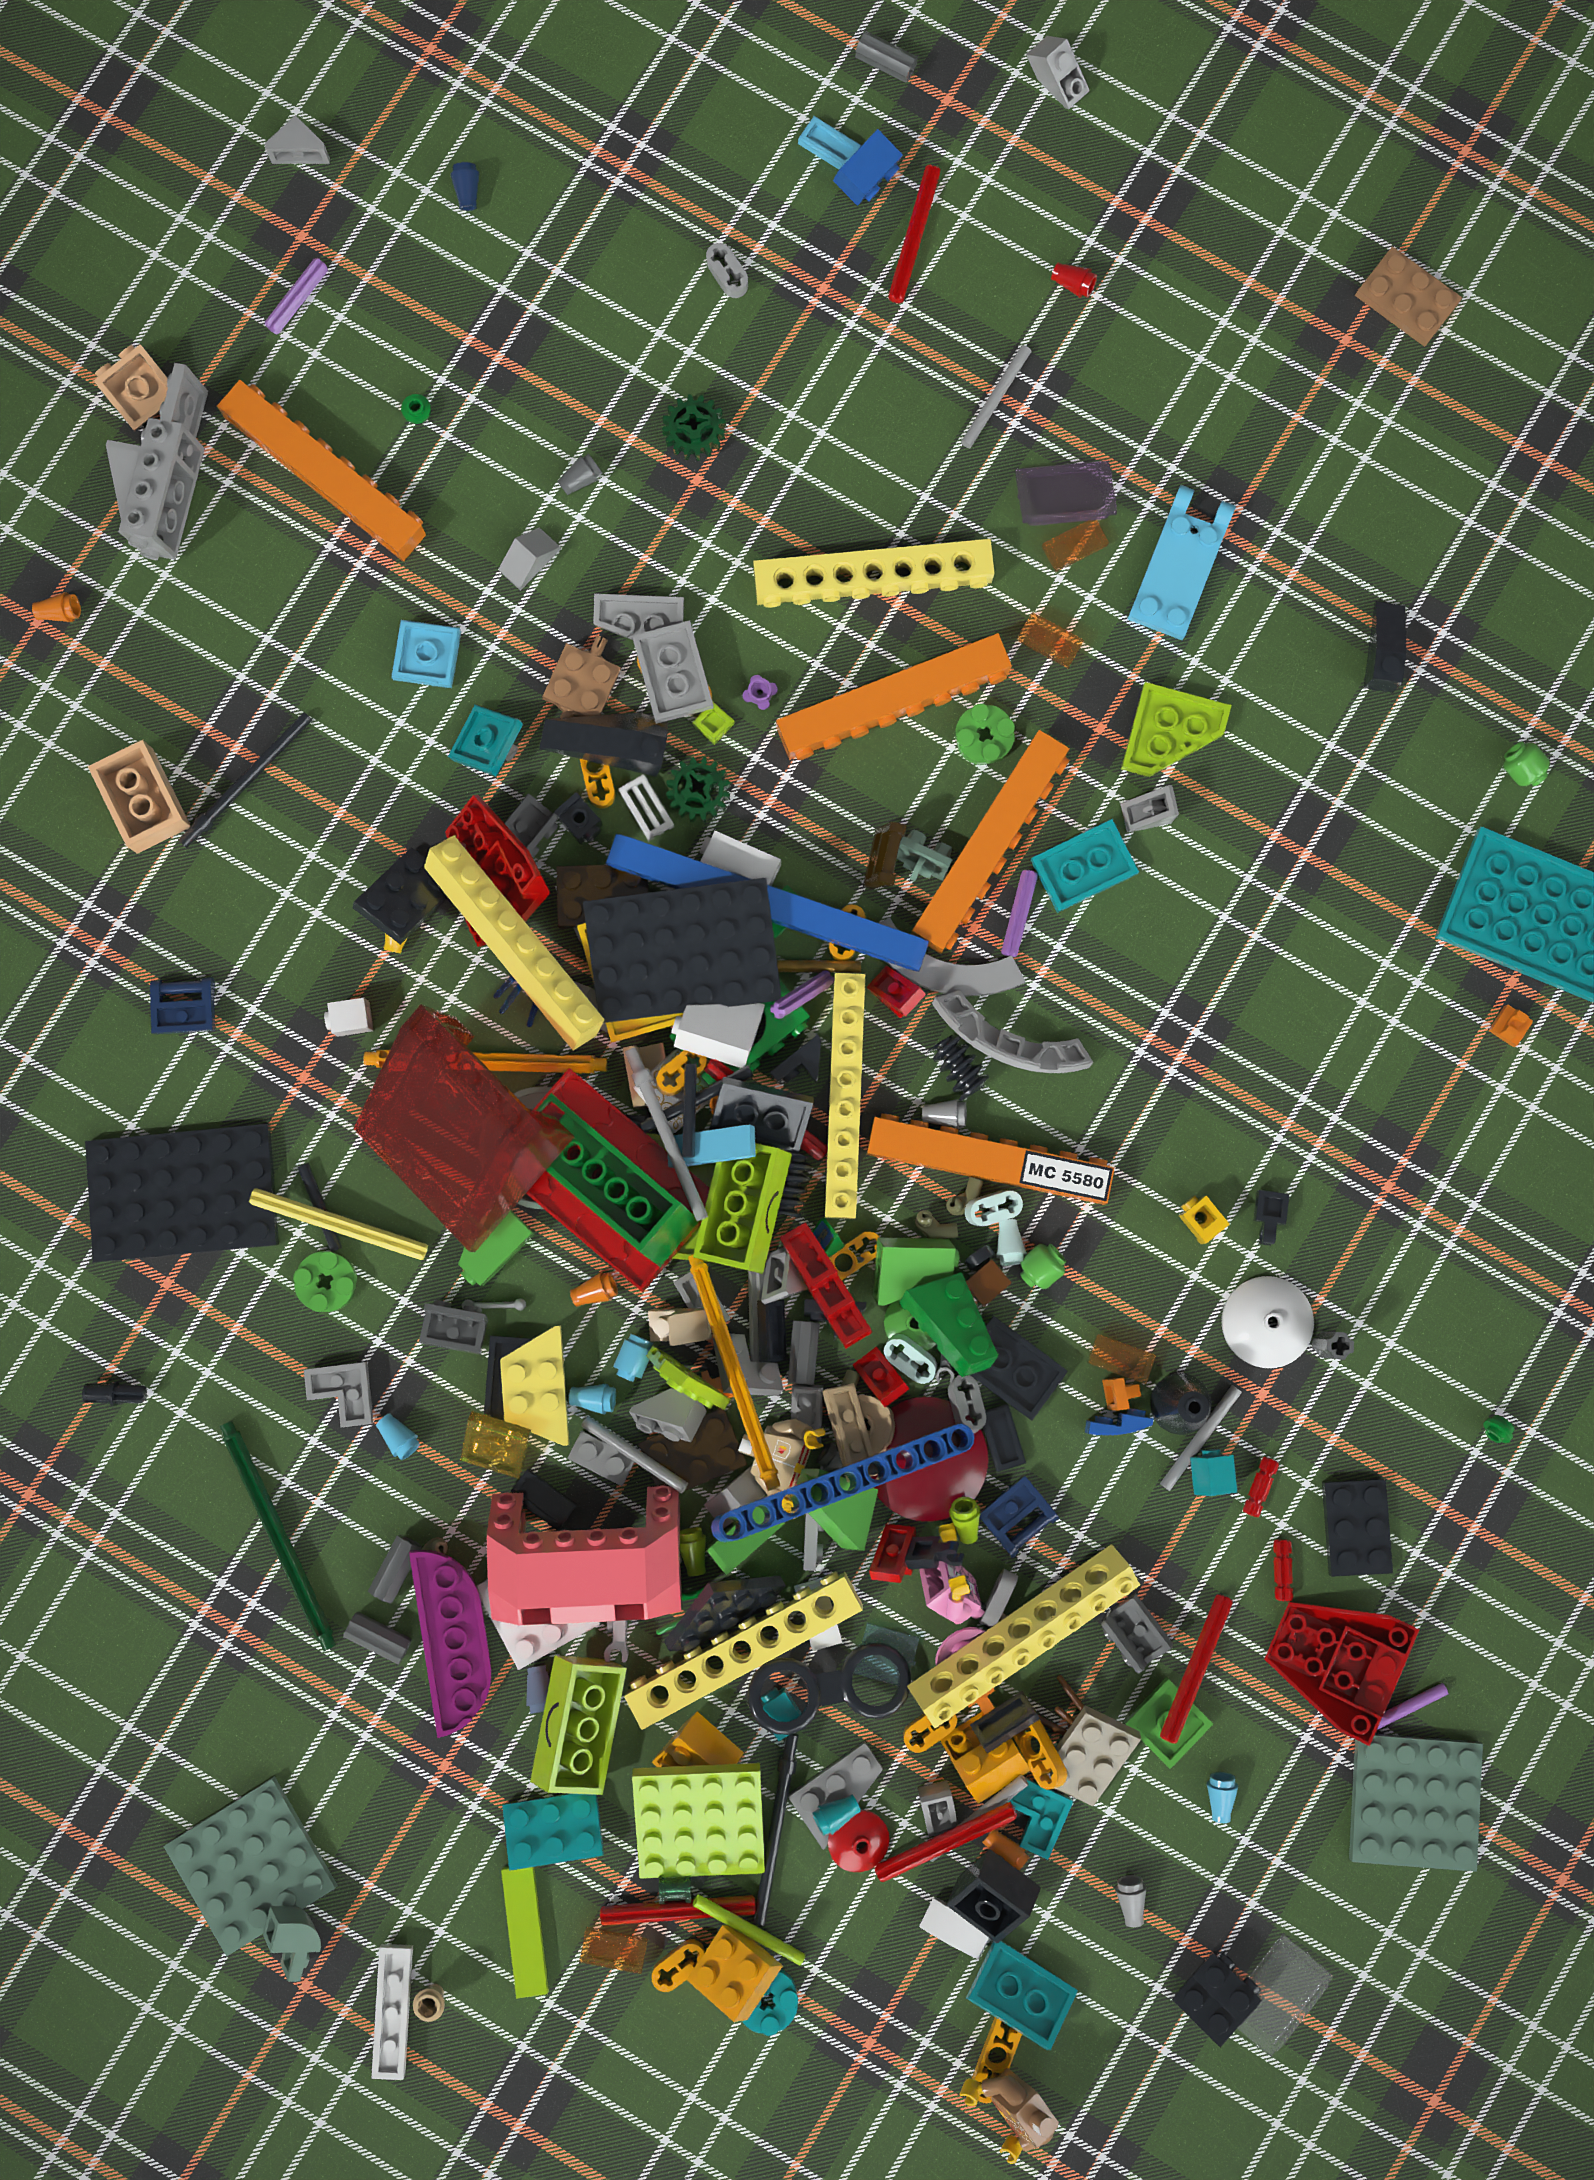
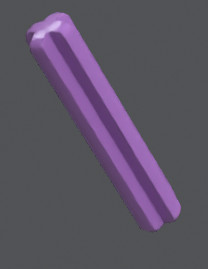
[265,258,328,335]
[1001,870,1038,957]
[770,971,834,1019]

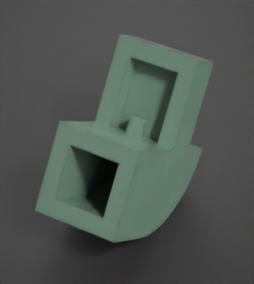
[263,1906,321,1982]

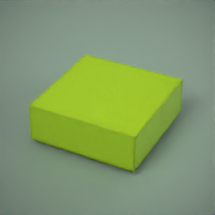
[692,701,735,745]

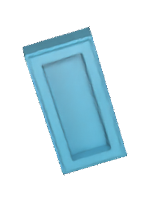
[798,116,862,169]

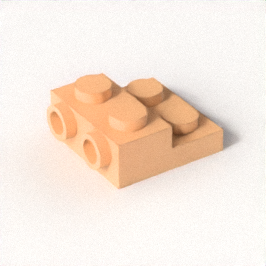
[94,344,168,432]

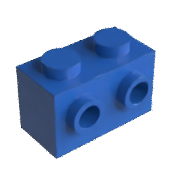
[833,129,903,206]

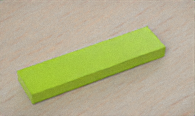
[501,1866,549,1999]

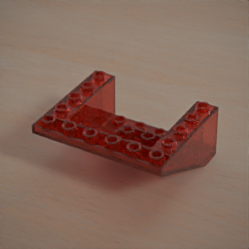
[353,1004,574,1253]

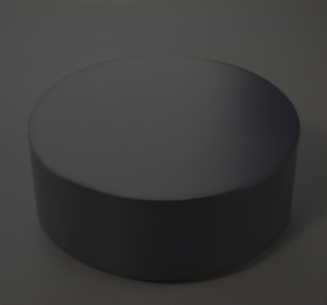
[965,1245,995,1272]

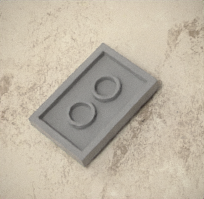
[632,620,714,724]

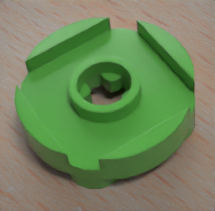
[955,704,1015,766]
[293,1251,357,1312]

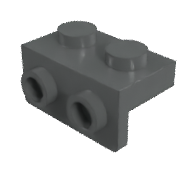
[504,794,559,857]
[419,1300,488,1355]
[1101,1593,1173,1674]

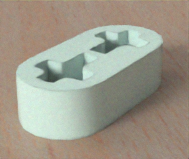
[965,1190,1023,1226]
[884,1334,937,1384]

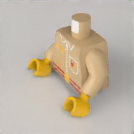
[738,1419,826,1519]

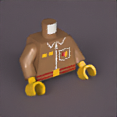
[959,2068,1059,2164]

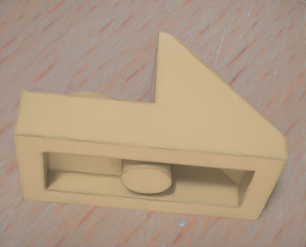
[648,1308,712,1346]

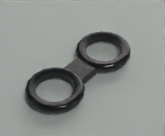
[747,1642,911,1735]

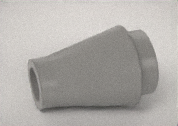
[922,1099,967,1129]
[1115,1875,1147,1927]

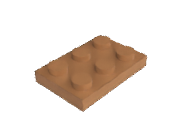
[1355,246,1462,347]

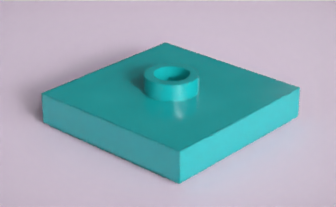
[448,705,523,777]

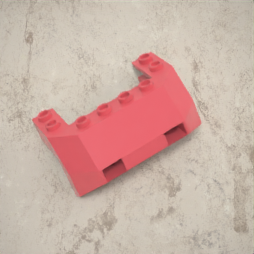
[487,1485,683,1625]

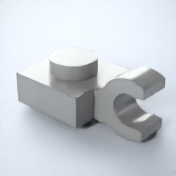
[604,1620,629,1662]

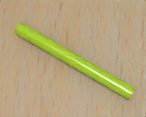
[693,1894,805,1966]

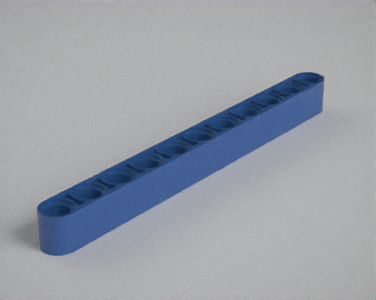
[606,834,929,972]

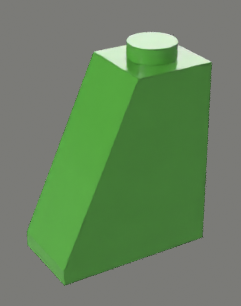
[458,1190,535,1286]
[873,1237,959,1306]
[796,1469,878,1551]
[706,1507,785,1575]

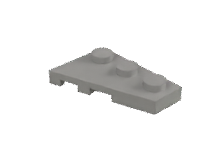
[593,594,684,640]
[788,1741,883,1850]

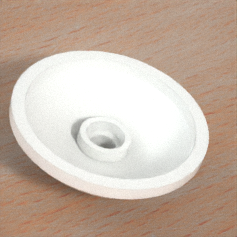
[1222,1276,1314,1368]

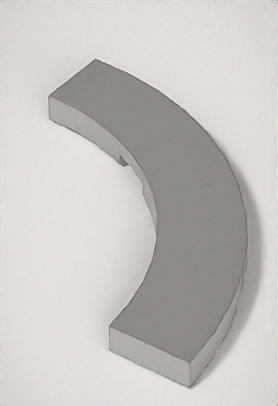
[879,917,1026,997]
[932,990,1093,1073]

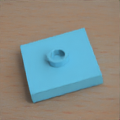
[392,620,461,688]

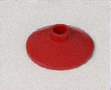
[828,1810,890,1872]

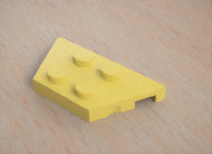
[500,1325,570,1446]

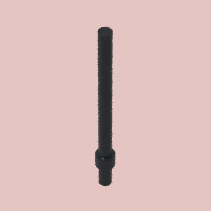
[178,712,313,848]
[753,1733,799,1925]

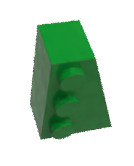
[899,1272,998,1377]

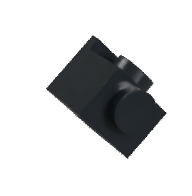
[554,792,603,844]

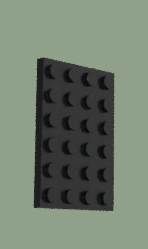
[583,878,782,1023]
[85,1124,279,1263]

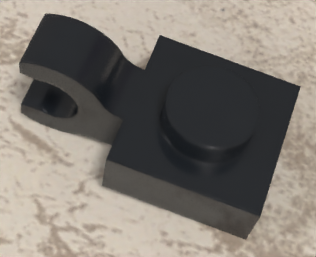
[1253,1190,1289,1246]
[904,1536,965,1569]

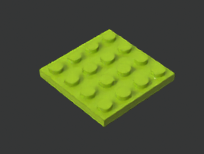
[632,1763,765,1878]

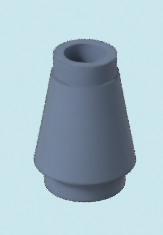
[526,1665,550,1714]

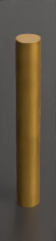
[777,960,861,973]

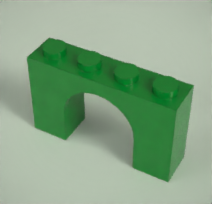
[669,980,810,1086]

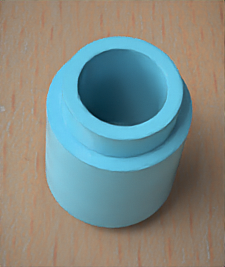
[613,1334,653,1382]

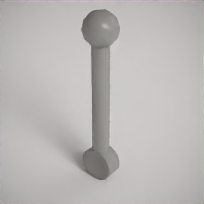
[462,1298,526,1311]

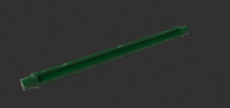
[219,1421,336,1651]

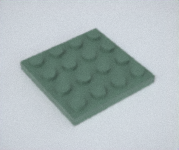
[1349,1733,1483,1872]
[163,1776,338,1957]

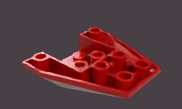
[445,795,550,947]
[1264,1602,1420,1746]

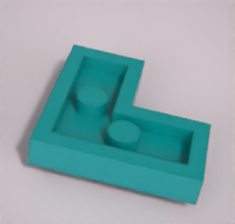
[1008,1776,1074,1860]

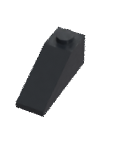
[1363,601,1406,693]

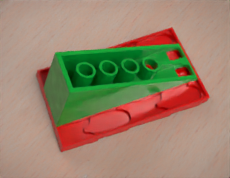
[488,1068,710,1292]

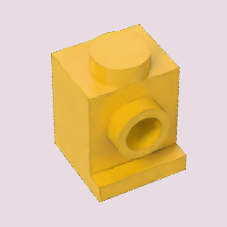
[1179,1196,1230,1244]

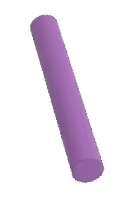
[1377,1683,1449,1730]

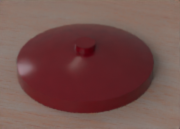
[871,1397,988,1521]

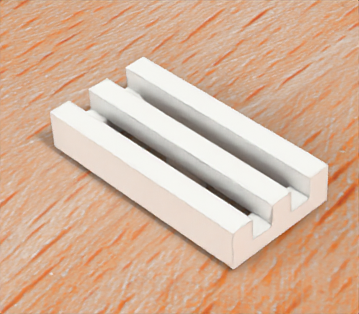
[618,774,674,841]

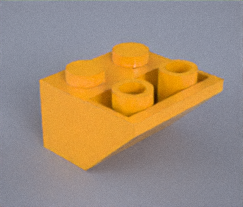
[652,1711,744,1767]
[940,1712,1031,1804]

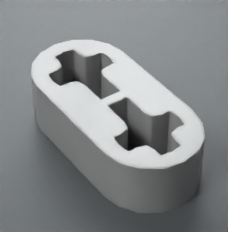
[706,243,748,298]
[948,1375,986,1433]
[979,1569,1018,1628]

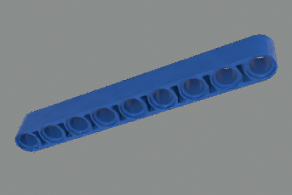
[711,1424,974,1542]

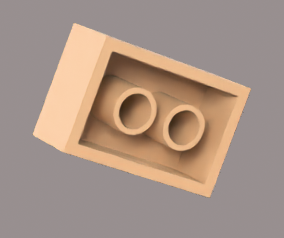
[88,740,191,854]

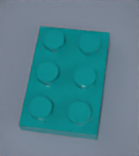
[1031,819,1139,913]
[502,1794,604,1871]
[966,1941,1078,2050]

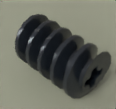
[927,1034,990,1102]
[778,1151,813,1218]

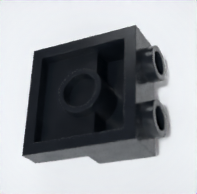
[1172,1951,1262,2048]

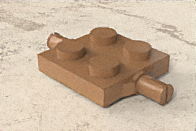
[542,635,621,718]

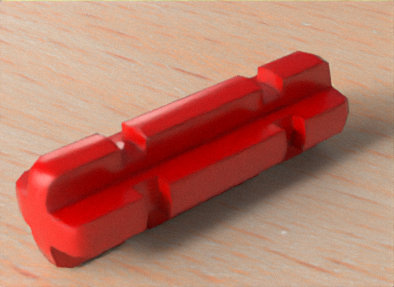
[1243,1457,1279,1517]
[1273,1539,1293,1601]

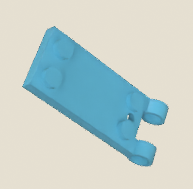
[1127,485,1236,641]

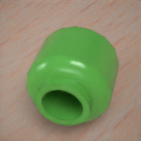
[1503,741,1550,786]
[1020,1244,1066,1289]

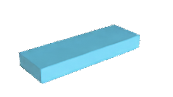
[668,1124,756,1168]

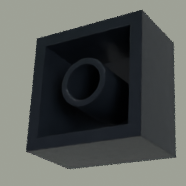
[946,1849,1041,1943]

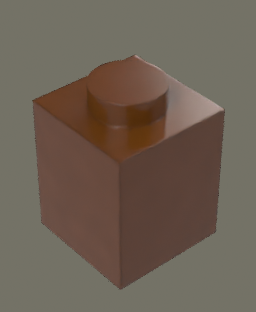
[965,1259,1012,1307]

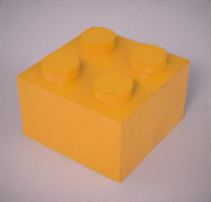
[687,1925,783,2022]

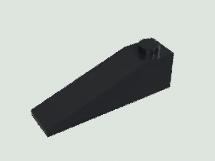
[539,712,668,777]

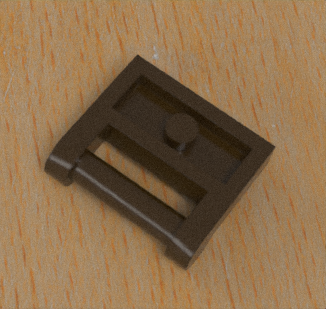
[863,822,907,890]

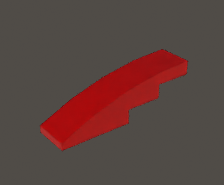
[780,1222,872,1349]

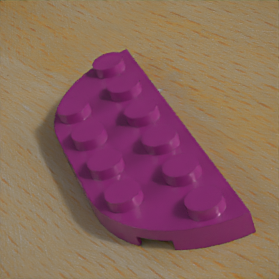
[409,1550,491,1738]

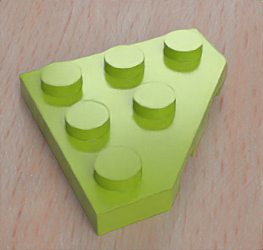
[1121,682,1232,777]
[646,1346,731,1410]

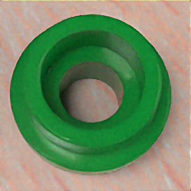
[401,394,431,424]
[1483,1415,1515,1443]

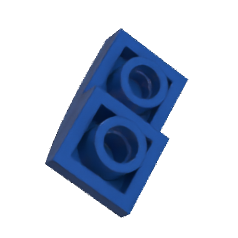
[1085,1408,1153,1435]

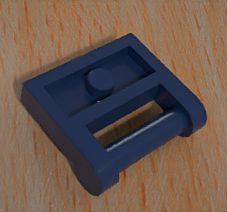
[150,977,215,1034]
[980,1475,1060,1558]

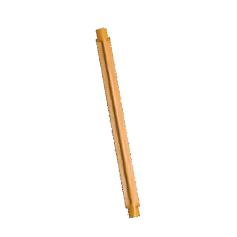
[364,1050,607,1074]
[688,1254,781,1491]

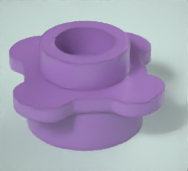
[743,675,777,710]

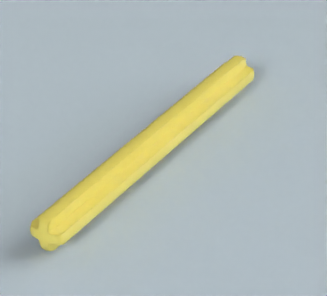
[249,1188,428,1260]

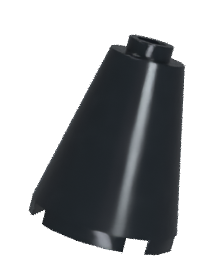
[1150,1373,1212,1435]

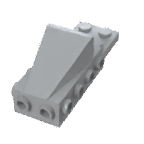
[106,363,208,560]

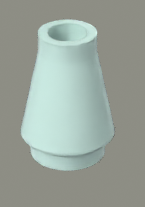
[997,1219,1027,1266]

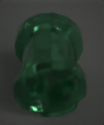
[659,1875,692,1904]

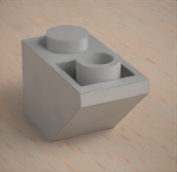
[1026,36,1090,109]
[629,1388,707,1442]

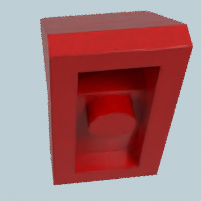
[866,965,926,1018]
[853,1347,909,1407]
[869,1524,916,1583]

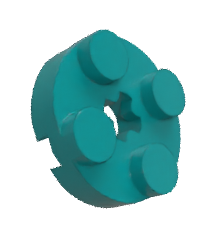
[742,1969,798,2036]

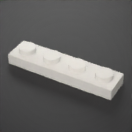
[371,1944,413,2080]

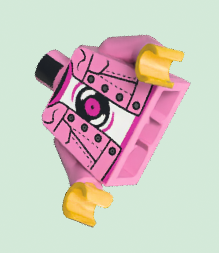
[919,1523,986,1624]

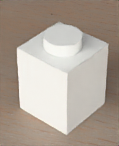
[324,998,373,1037]

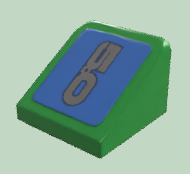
[812,1217,845,1257]

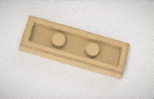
[823,1383,878,1482]

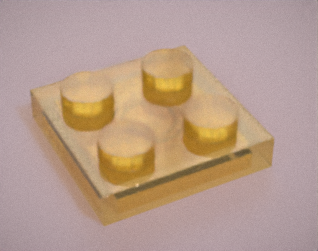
[460,1411,531,1479]

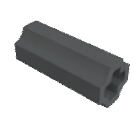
[855,31,918,83]
[787,1321,820,1385]
[1312,1331,1354,1360]
[368,1534,422,1604]
[343,1611,412,1665]

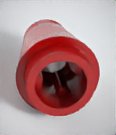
[1051,262,1097,298]

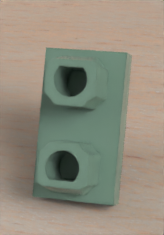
[897,829,952,882]

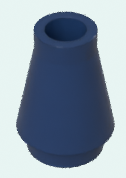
[450,162,479,211]

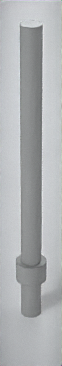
[625,1048,708,1222]

